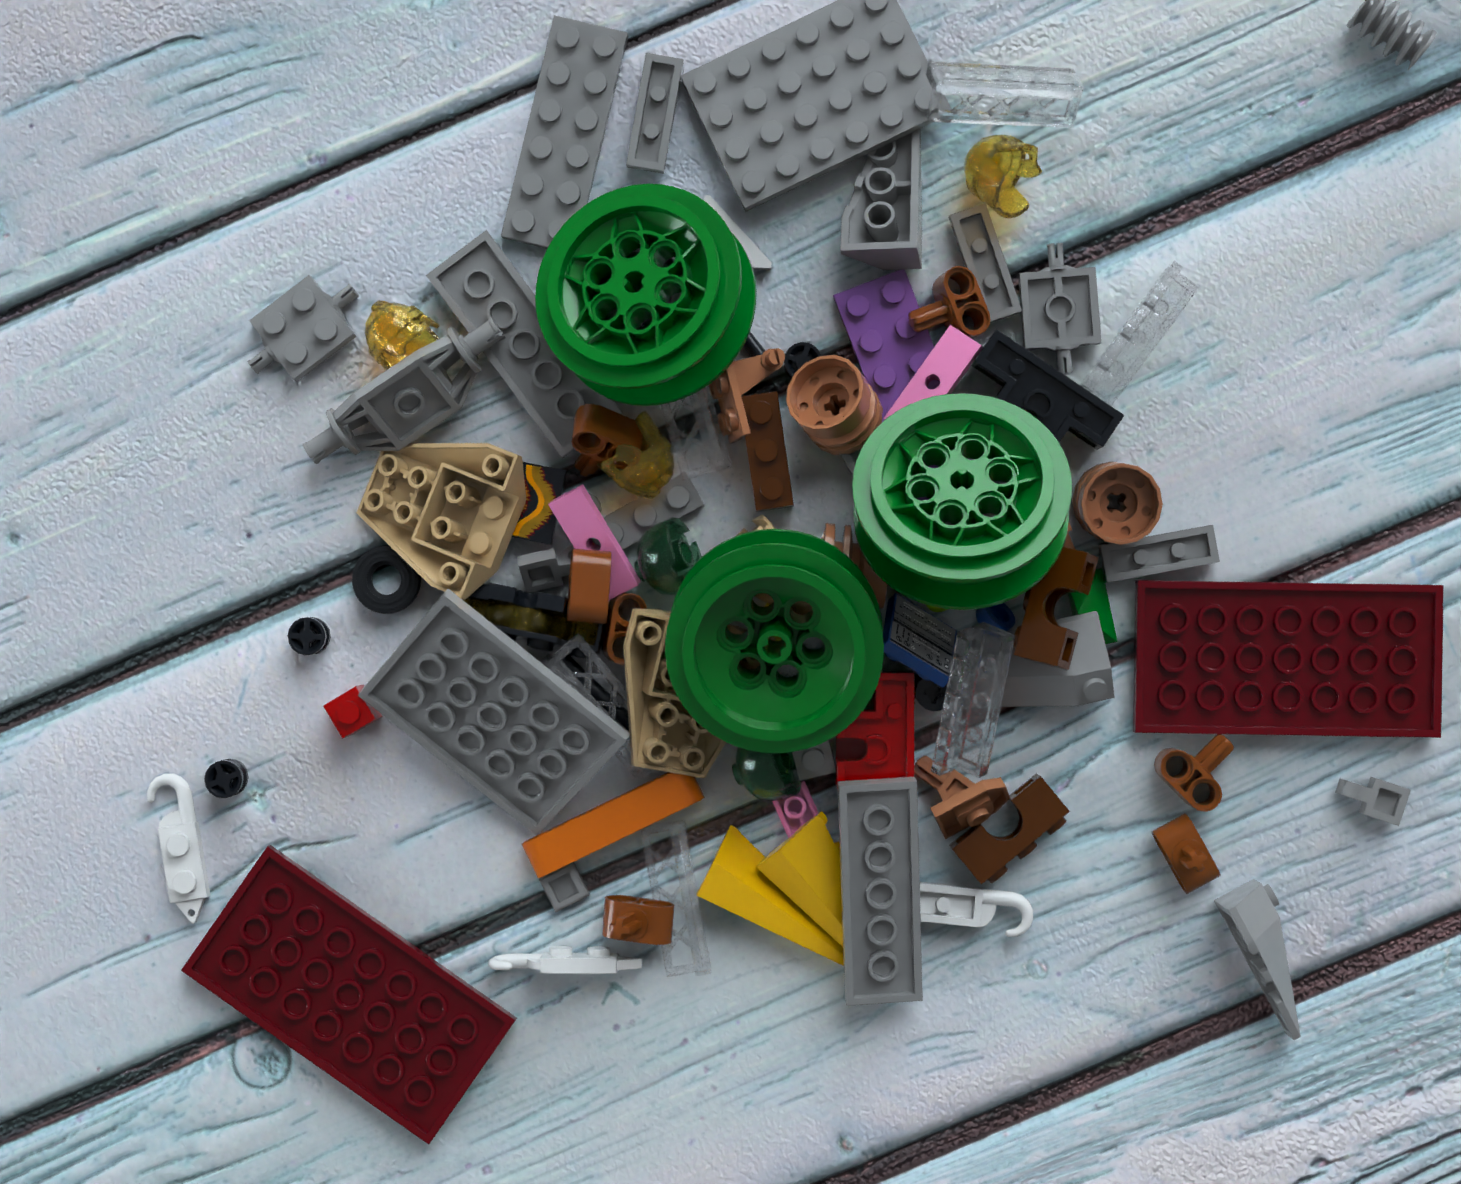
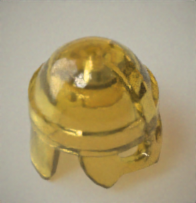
[964,135,1042,218]
[364,300,440,370]
[597,410,674,499]

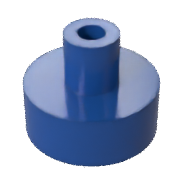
[976,603,1015,637]

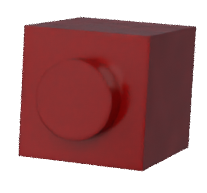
[323,685,383,739]

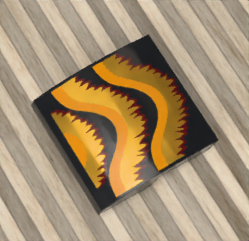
[512,462,567,545]

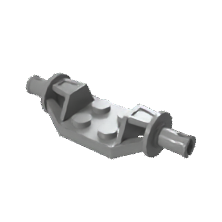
[303,317,505,464]

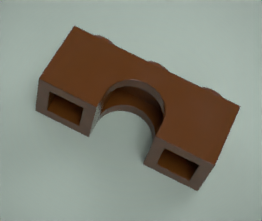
[741,391,794,512]
[1013,547,1099,670]
[949,773,1070,885]

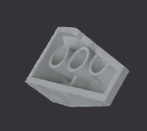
[840,128,922,270]
[952,611,1115,707]
[1214,879,1301,1040]

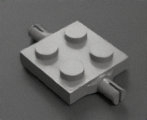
[1018,243,1102,373]
[247,275,359,382]

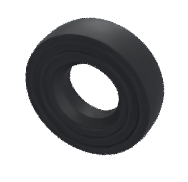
[352,546,421,614]

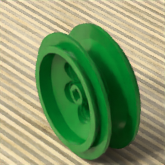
[535,184,757,406]
[852,393,1072,610]
[665,529,884,753]

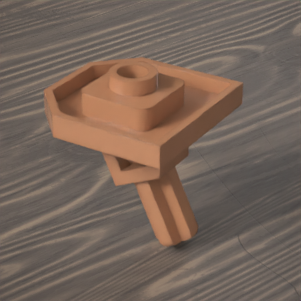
[914,756,1010,839]

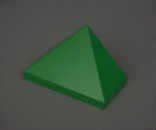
[1068,568,1118,644]

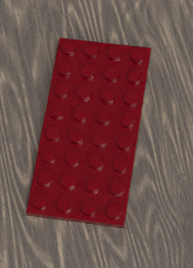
[1133,580,1444,738]
[181,845,517,1145]

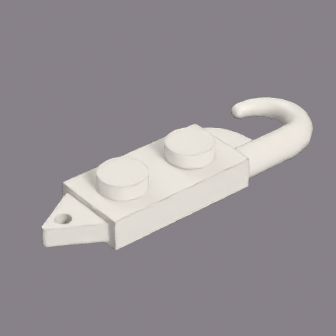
[147,774,210,924]
[920,882,1033,937]
[488,946,642,974]

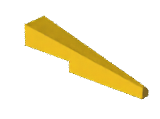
[756,811,843,947]
[696,825,844,966]

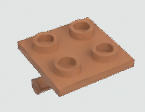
[709,348,785,444]

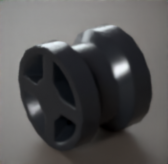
[784,342,821,379]
[287,617,331,655]
[914,677,954,711]
[204,758,249,798]

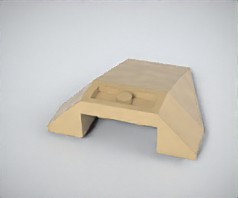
[356,443,526,600]
[623,609,776,778]

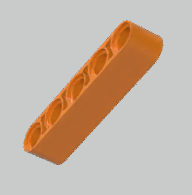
[522,772,705,878]

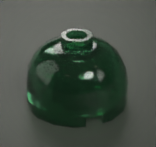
[634,517,702,596]
[732,747,801,801]

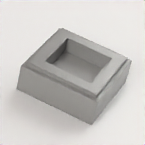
[539,862,590,912]

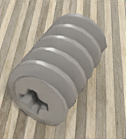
[1347,0,1437,70]

